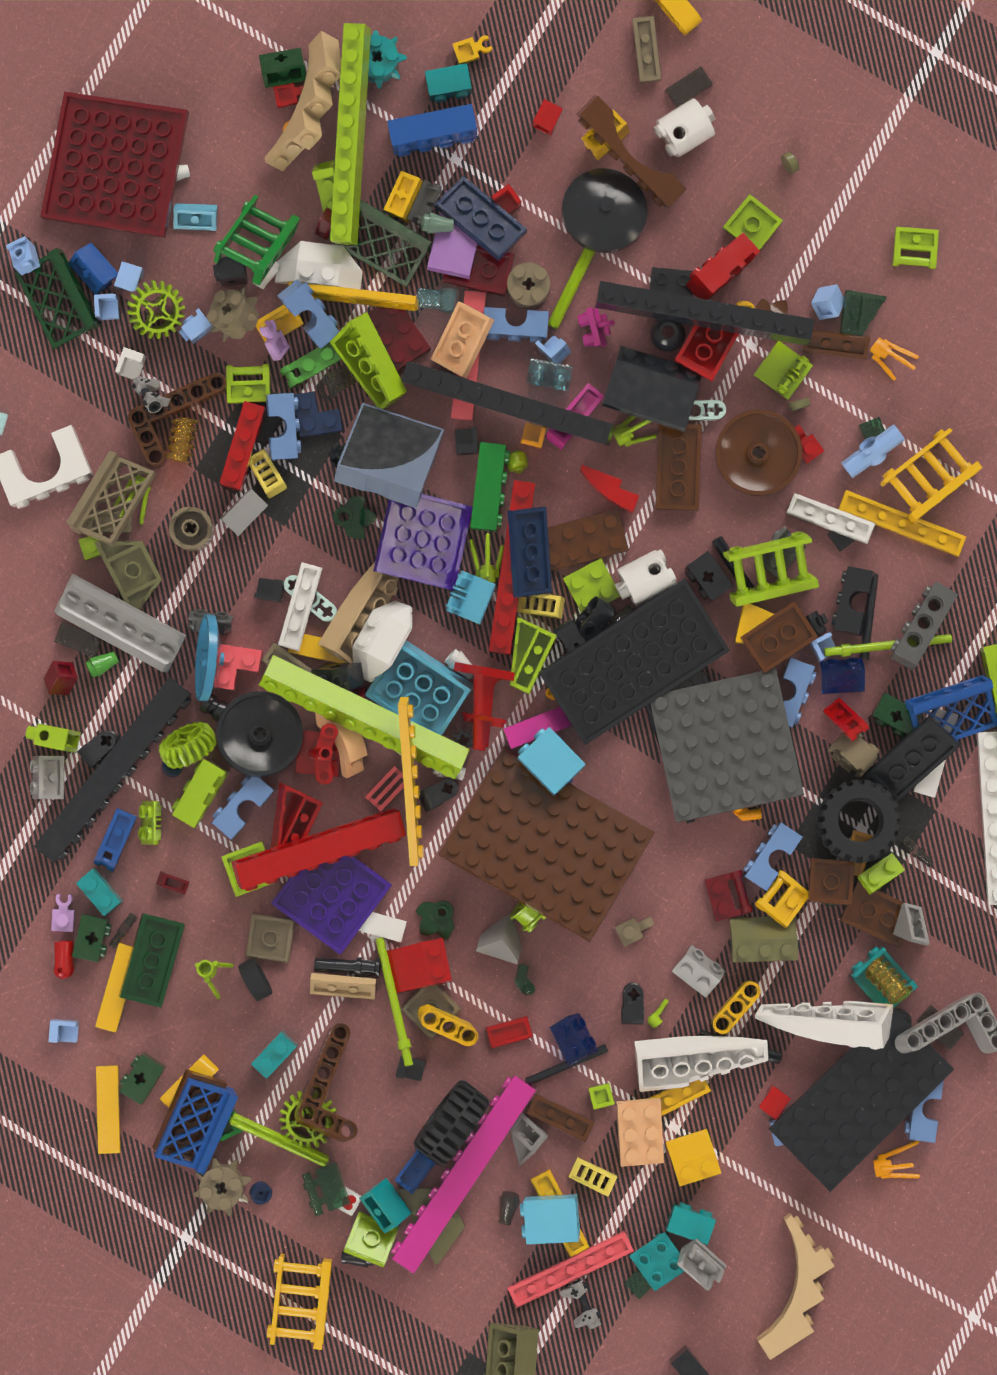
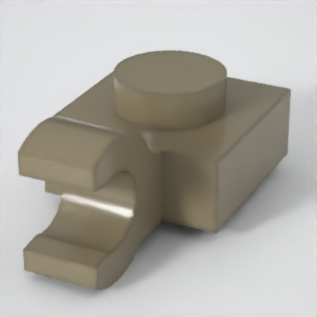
[615,916,654,947]

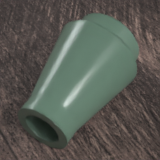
[421,212,454,234]

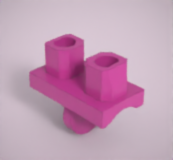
[577,307,615,348]

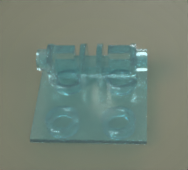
[527,358,573,391]

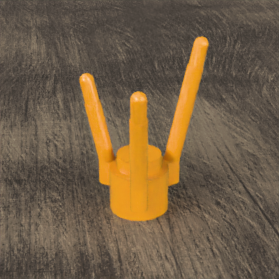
[870,337,919,381]
[873,1140,920,1179]

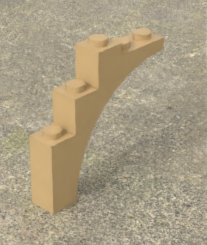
[265,31,341,172]
[756,1213,835,1360]

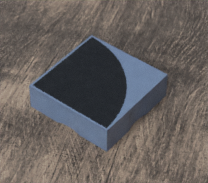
[334,403,444,508]

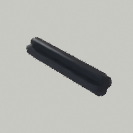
[712,536,754,588]

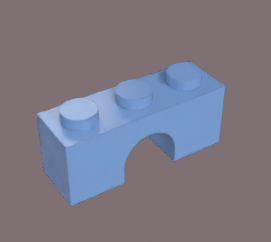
[277,280,340,349]
[484,307,549,343]
[266,393,301,460]
[781,658,817,728]
[212,776,275,840]
[743,822,802,891]
[904,1080,944,1143]

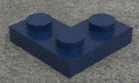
[294,391,343,438]

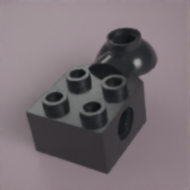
[649,267,693,352]

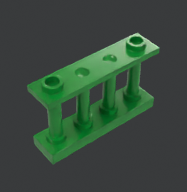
[213,195,300,286]

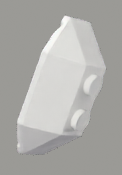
[275,241,363,289]
[352,600,412,683]

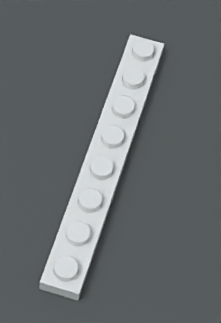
[977,731,997,905]

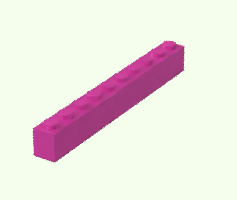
[391,1075,536,1274]

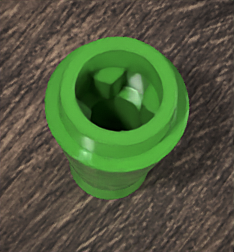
[85,651,119,678]

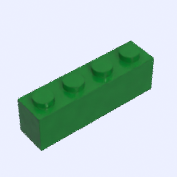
[470,442,510,532]

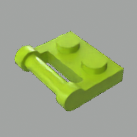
[892,227,939,269]
[226,364,270,404]

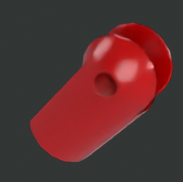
[53,940,74,979]

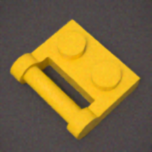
[755,870,809,928]

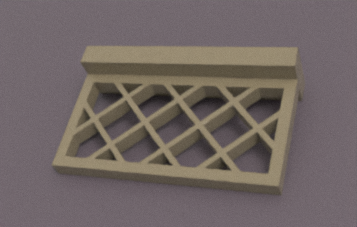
[66,451,156,546]

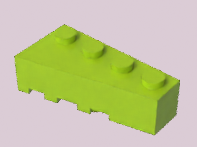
[330,312,407,409]

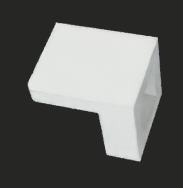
[115,347,147,380]

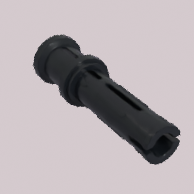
[314,957,380,978]

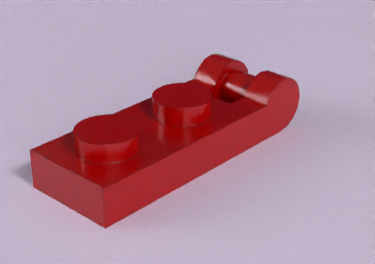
[823,698,870,742]

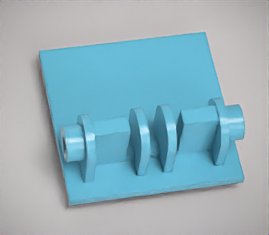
[445,571,496,624]

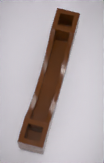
[576,96,687,207]

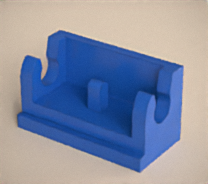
[68,242,118,295]
[395,1150,436,1195]

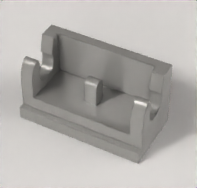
[220,488,268,536]
[677,1239,727,1291]

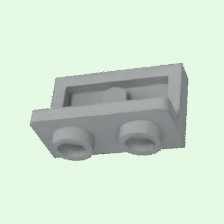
[672,945,725,998]

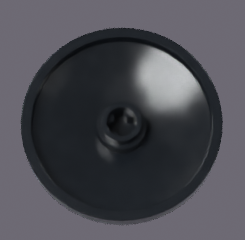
[561,168,647,253]
[216,691,303,777]

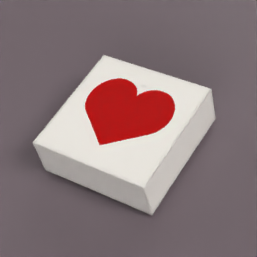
[333,1186,361,1216]

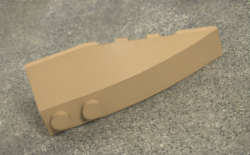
[318,562,399,663]

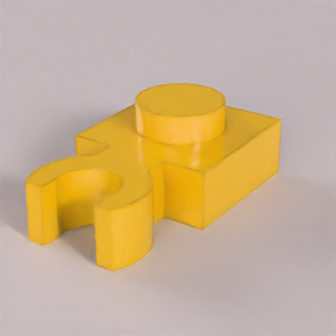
[452,36,492,65]

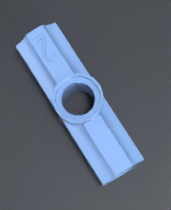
[841,424,905,478]

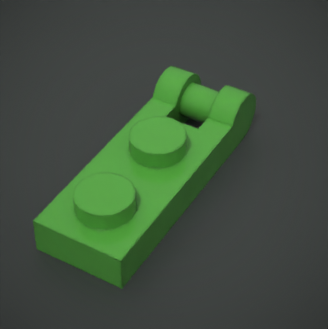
[279,342,342,389]

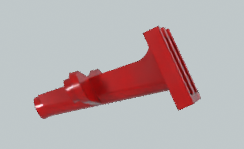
[453,662,515,751]
[295,724,340,785]

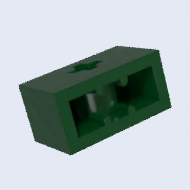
[259,47,306,88]
[870,693,923,738]
[72,913,112,962]
[119,1052,166,1105]

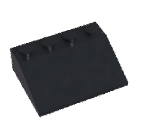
[602,346,702,432]

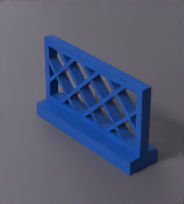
[904,675,997,740]
[154,1077,238,1174]

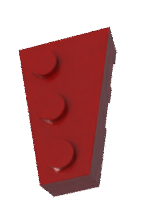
[686,233,760,300]
[270,782,323,849]

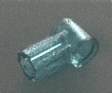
[417,288,460,313]

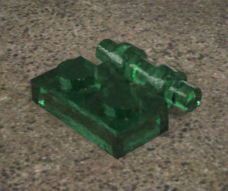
[302,1162,351,1217]

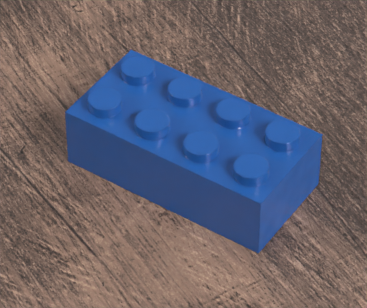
[387,104,477,157]

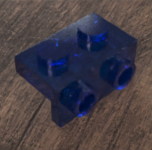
[820,657,865,694]
[549,1013,598,1066]

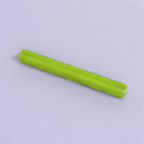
[548,248,595,329]
[230,1113,329,1167]

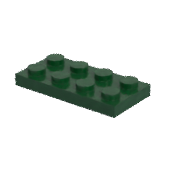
[119,913,185,1008]

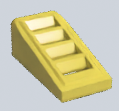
[249,449,287,498]
[517,594,565,619]
[568,1157,617,1196]

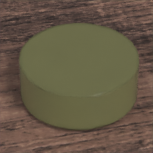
[781,152,799,175]
[788,397,811,411]

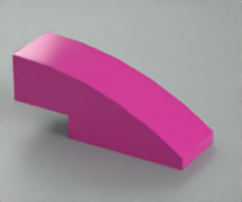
[545,383,605,450]
[503,707,571,749]

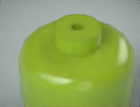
[507,450,528,474]

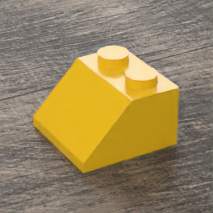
[666,1129,721,1186]

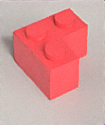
[214,644,263,691]

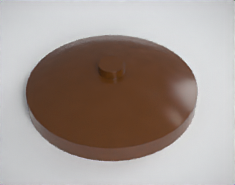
[715,409,802,496]

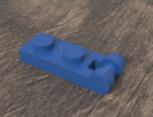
[93,808,137,872]

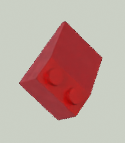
[674,326,739,382]
[387,938,453,994]

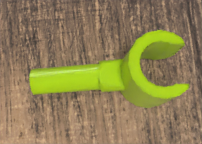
[647,999,669,1028]

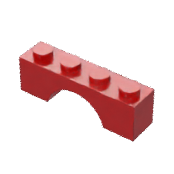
[219,401,267,492]

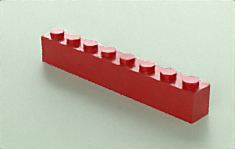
[489,480,535,655]
[231,808,406,891]

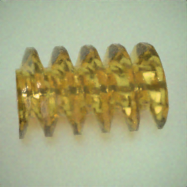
[166,417,199,464]
[865,957,913,1004]

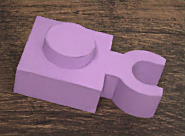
[260,320,290,361]
[51,894,75,932]

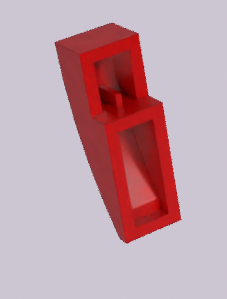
[580,465,639,514]

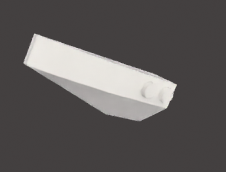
[755,1001,893,1049]
[634,1036,768,1092]

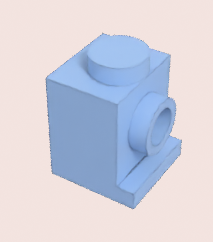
[6,236,40,275]
[179,308,212,344]

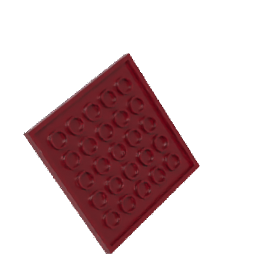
[40,91,189,238]

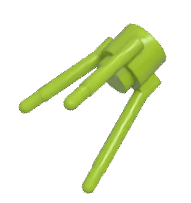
[613,415,657,447]
[113,475,151,525]
[469,533,504,583]
[195,960,234,999]

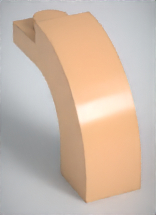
[315,713,367,778]

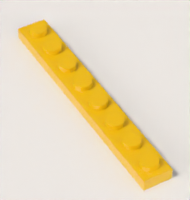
[398,697,424,866]

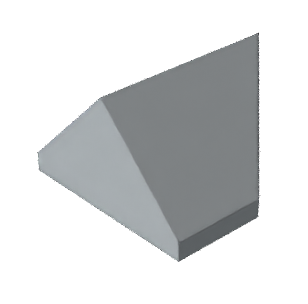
[893,903,930,946]
[476,912,522,964]
[510,1112,548,1167]

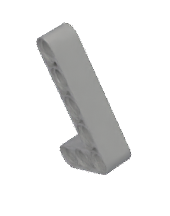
[895,993,997,1054]

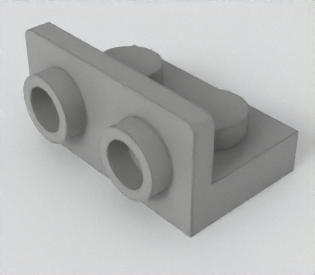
[30,756,64,799]

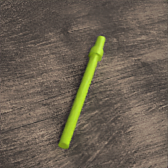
[823,634,952,657]
[375,937,413,1067]

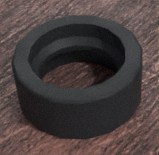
[238,958,273,1002]

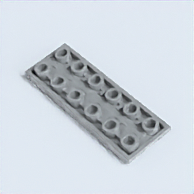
[54,574,186,673]

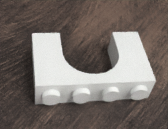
[0,425,93,509]

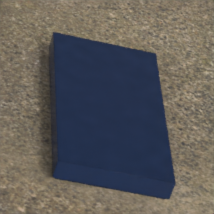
[435,176,527,261]
[507,507,552,597]

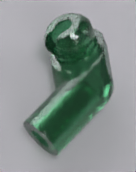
[515,964,535,995]

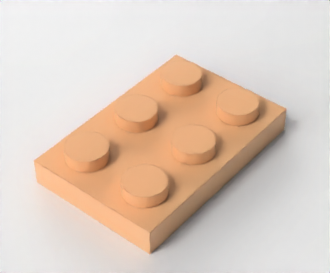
[431,301,494,378]
[616,1098,664,1167]

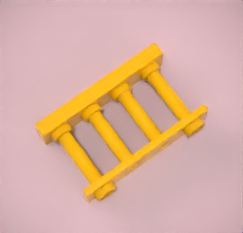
[880,428,983,524]
[267,1254,332,1350]

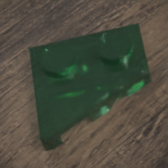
[840,290,887,336]

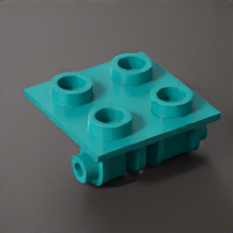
[629,1232,684,1291]

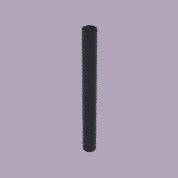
[860,574,879,660]
[526,1044,609,1086]

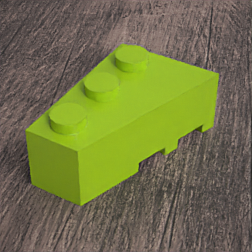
[510,617,557,695]
[171,759,230,828]

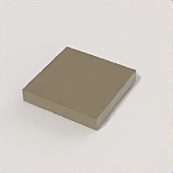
[246,913,295,963]
[401,985,462,1040]

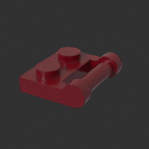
[704,869,753,922]

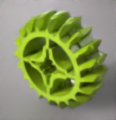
[127,280,185,339]
[158,722,217,769]
[279,1090,337,1148]

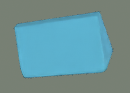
[173,203,218,231]

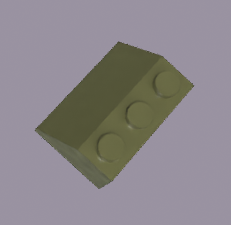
[730,917,798,962]
[486,1323,539,1375]

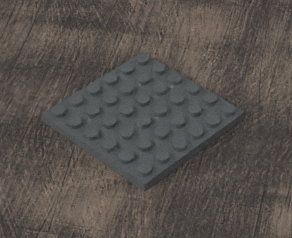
[650,668,804,823]

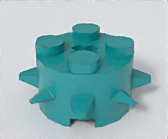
[368,30,407,89]

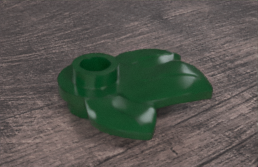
[333,496,377,539]
[416,900,454,940]

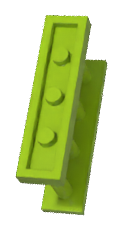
[723,532,819,607]

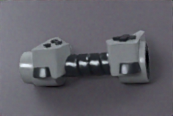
[132,377,171,413]
[560,1279,601,1329]

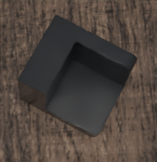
[455,426,478,456]
[254,578,284,603]
[395,1054,426,1081]

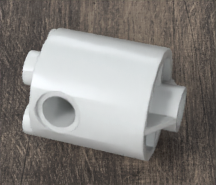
[653,98,716,158]
[615,549,676,607]

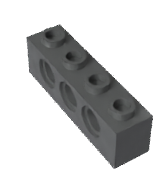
[890,581,958,671]

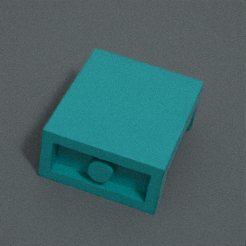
[849,946,918,1008]

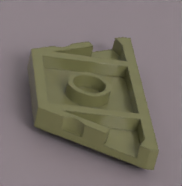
[95,541,162,610]
[397,1187,465,1265]

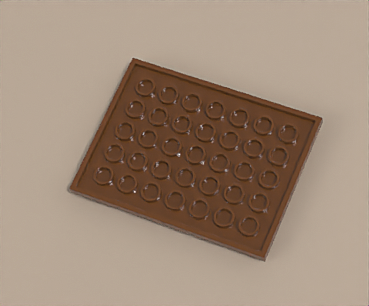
[439,747,655,942]

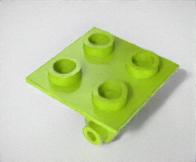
[754,341,813,400]
[138,801,162,845]

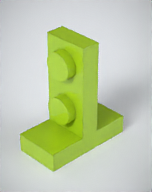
[312,160,335,212]

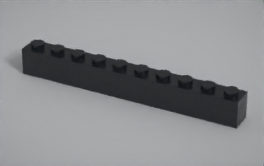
[595,281,814,346]
[401,361,615,446]
[34,678,192,863]

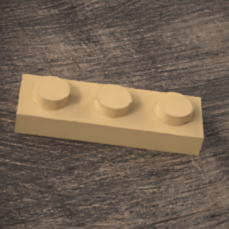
[310,973,376,1000]

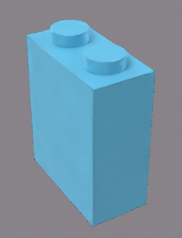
[518,727,586,796]
[520,1194,580,1244]

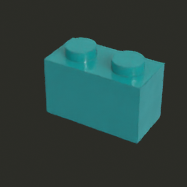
[425,63,472,103]
[76,868,123,916]
[251,1030,298,1079]
[359,1178,412,1234]
[665,1202,716,1245]

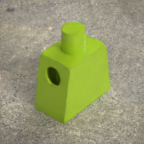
[26,723,81,753]

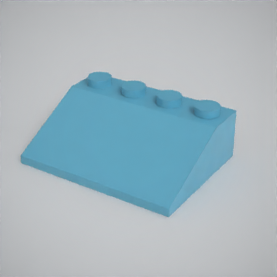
[365,640,474,736]

